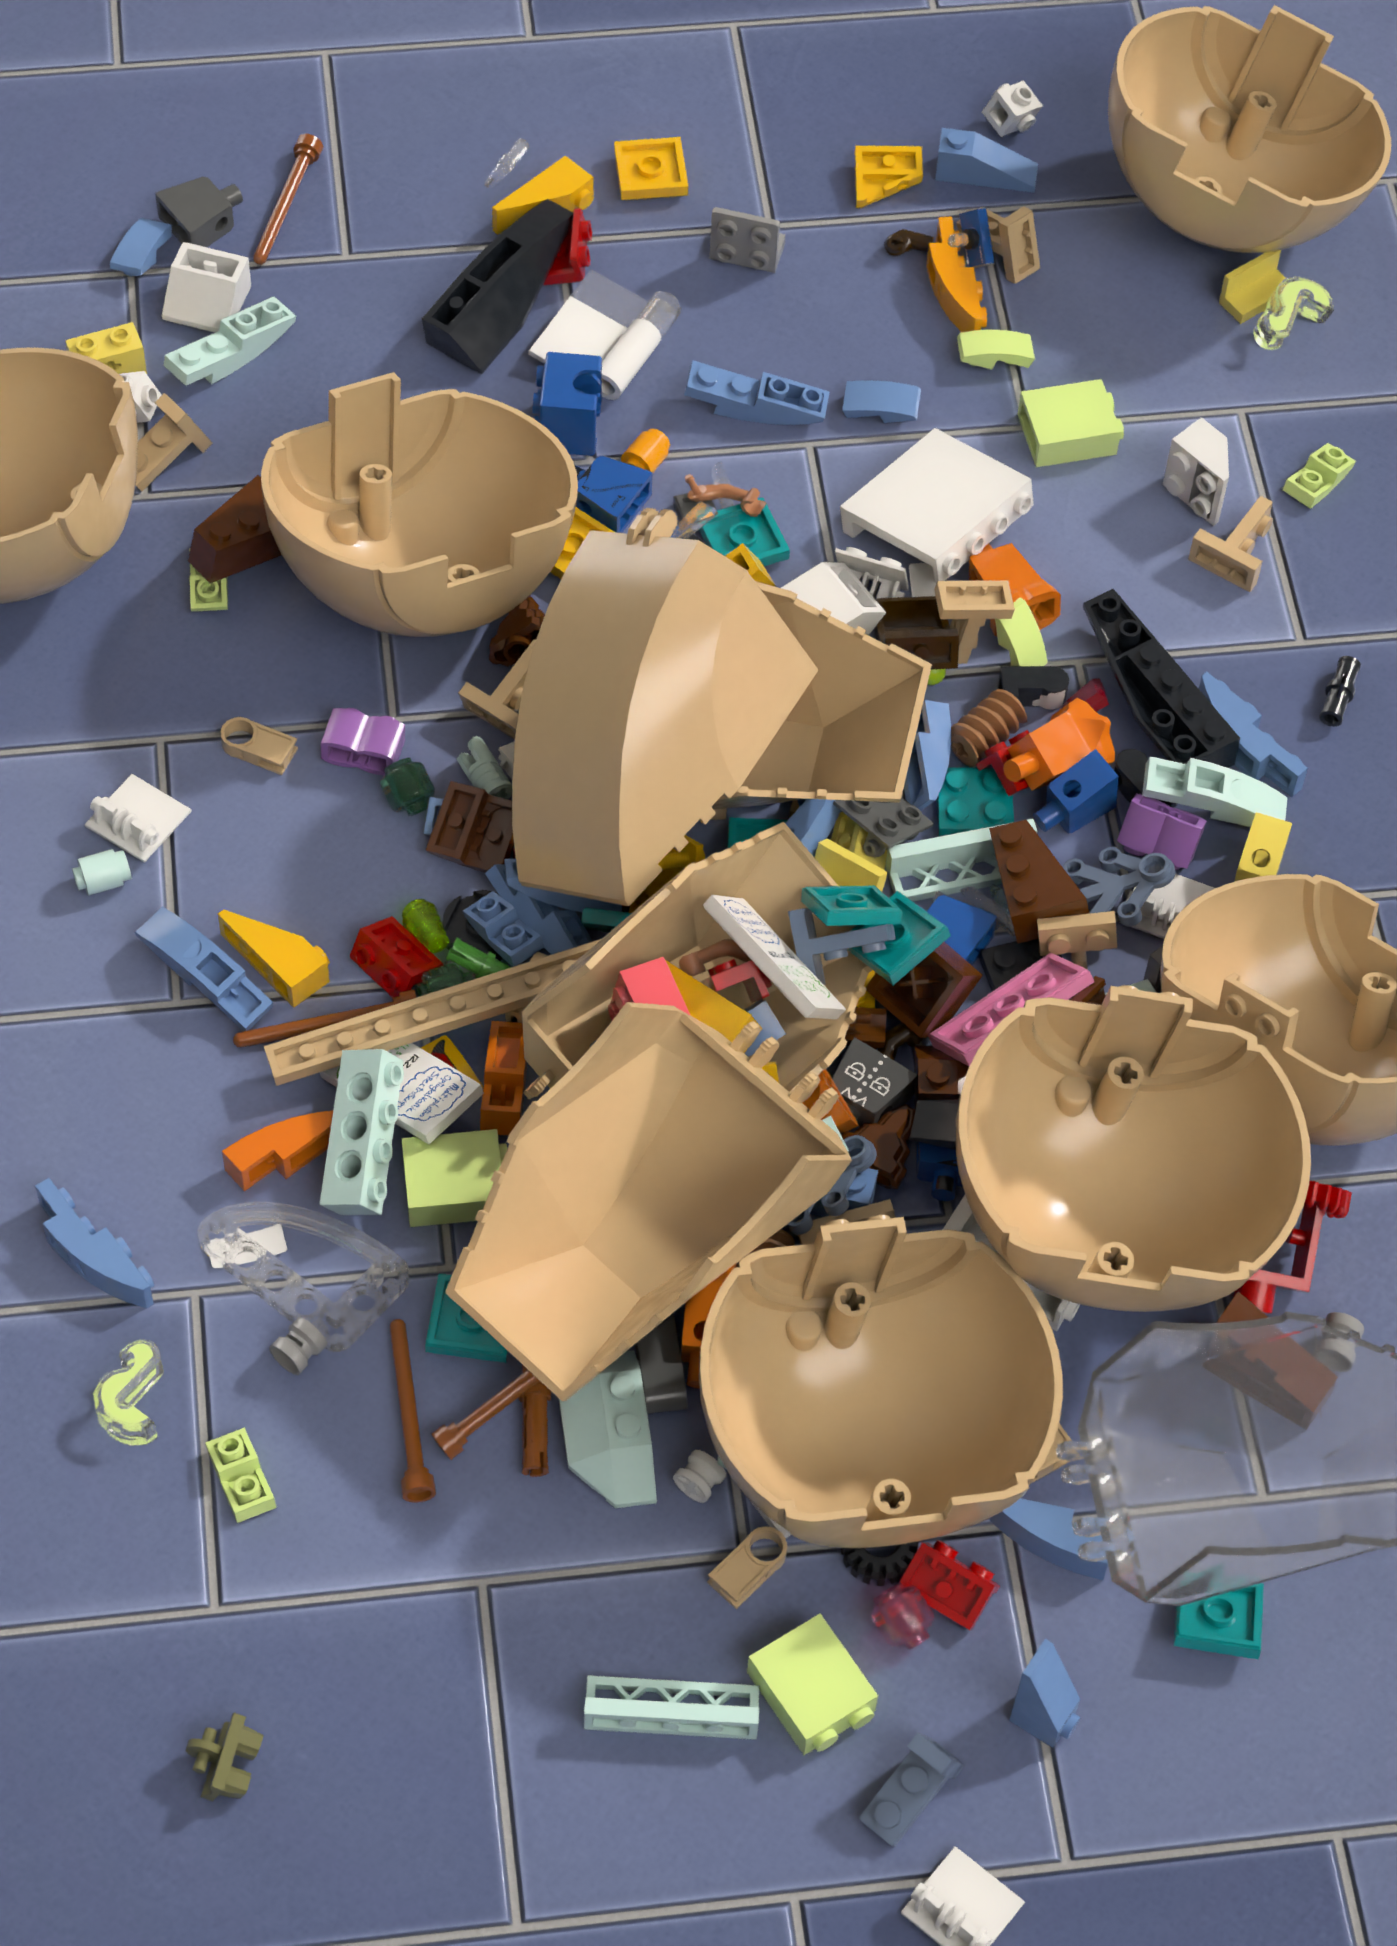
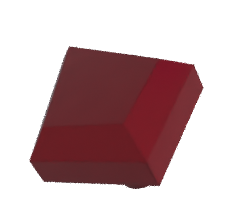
[1062,678,1109,712]

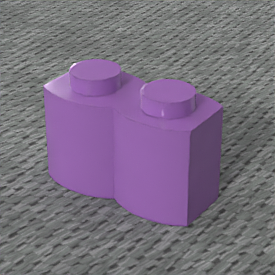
[321,708,405,776]
[1117,794,1207,870]

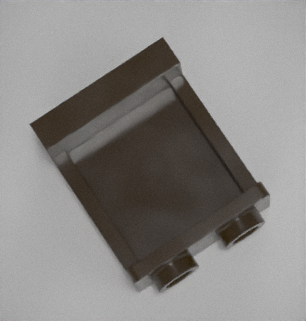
[875,596,959,670]

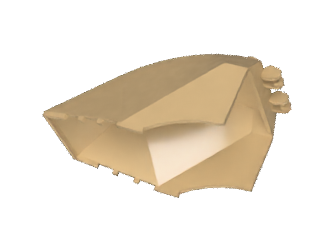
[712,581,932,809]
[522,822,872,1100]
[445,1002,852,1402]

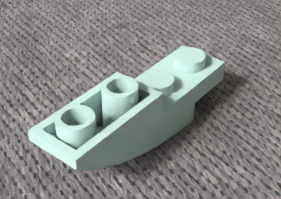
[164,297,296,385]
[1142,756,1287,827]

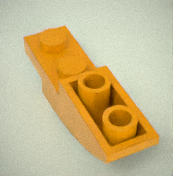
[926,217,987,332]

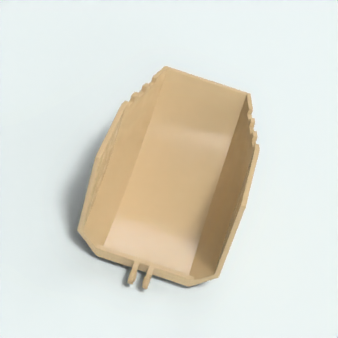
[512,508,818,906]

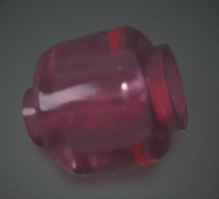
[871,1582,935,1650]

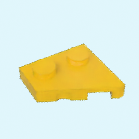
[854,146,923,208]

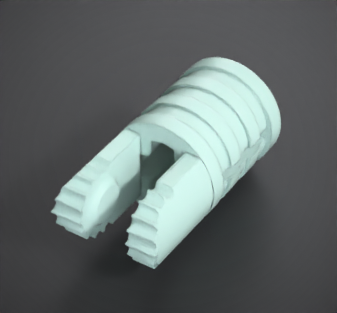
[457,735,512,799]

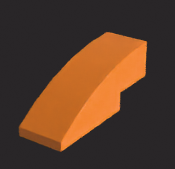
[480,1021,527,1135]
[222,1110,333,1192]

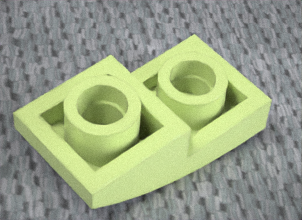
[957,330,1035,370]
[1282,443,1356,509]
[189,549,228,612]
[995,598,1048,666]
[205,1428,277,1523]

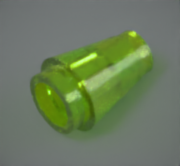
[402,899,449,953]

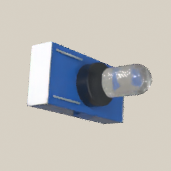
[947,207,994,268]

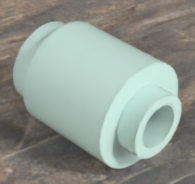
[72,849,132,896]

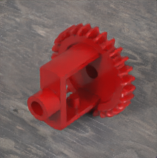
[1233,1181,1352,1314]

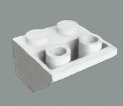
[162,242,251,332]
[1163,417,1229,526]
[781,562,886,636]

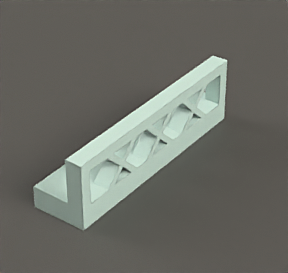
[885,819,1037,901]
[584,1676,759,1739]

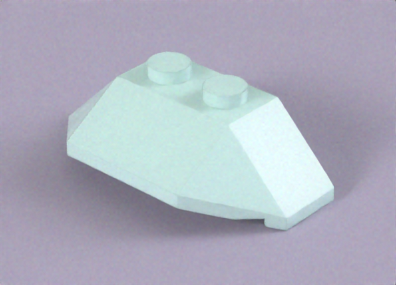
[559,1350,657,1508]

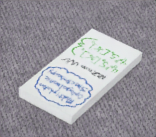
[703,895,846,1019]
[319,1043,484,1144]

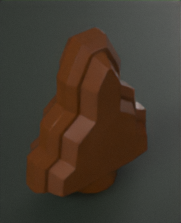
[489,596,545,667]
[841,1104,915,1189]

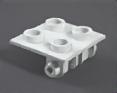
[835,547,909,599]
[85,774,192,863]
[1119,874,1215,939]
[901,1846,1025,1946]

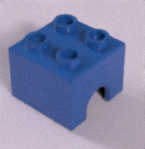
[533,352,602,456]

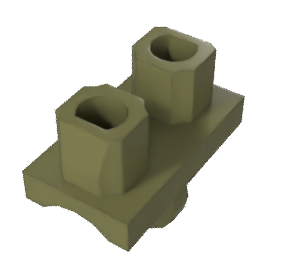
[185,1713,263,1801]

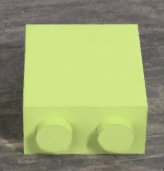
[1017,379,1124,467]
[401,1129,507,1227]
[747,1614,878,1755]

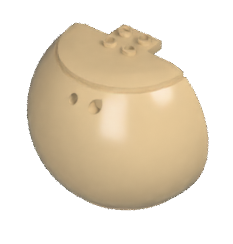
[1108,5,1391,253]
[0,348,138,604]
[261,372,578,637]
[1160,874,1397,1146]
[956,985,1311,1312]
[699,1215,1063,1548]

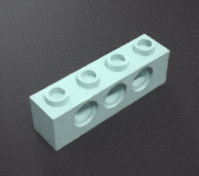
[319,1049,404,1215]

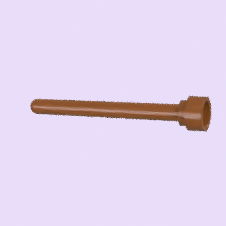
[253,134,323,265]
[233,989,416,1048]
[390,1319,436,1503]
[431,1369,540,1460]

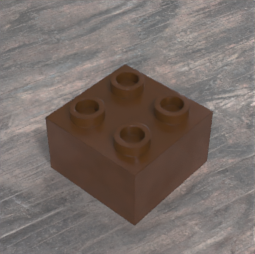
[865,942,983,1038]

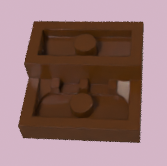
[426,781,514,873]

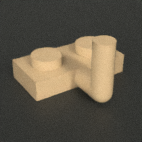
[1037,911,1117,970]

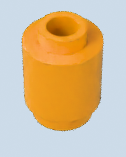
[621,428,670,474]

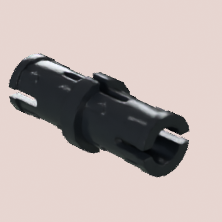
[1319,656,1361,727]

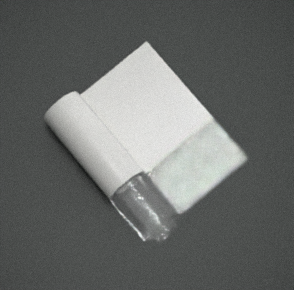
[528,269,681,400]

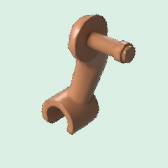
[685,474,766,517]
[679,939,751,976]

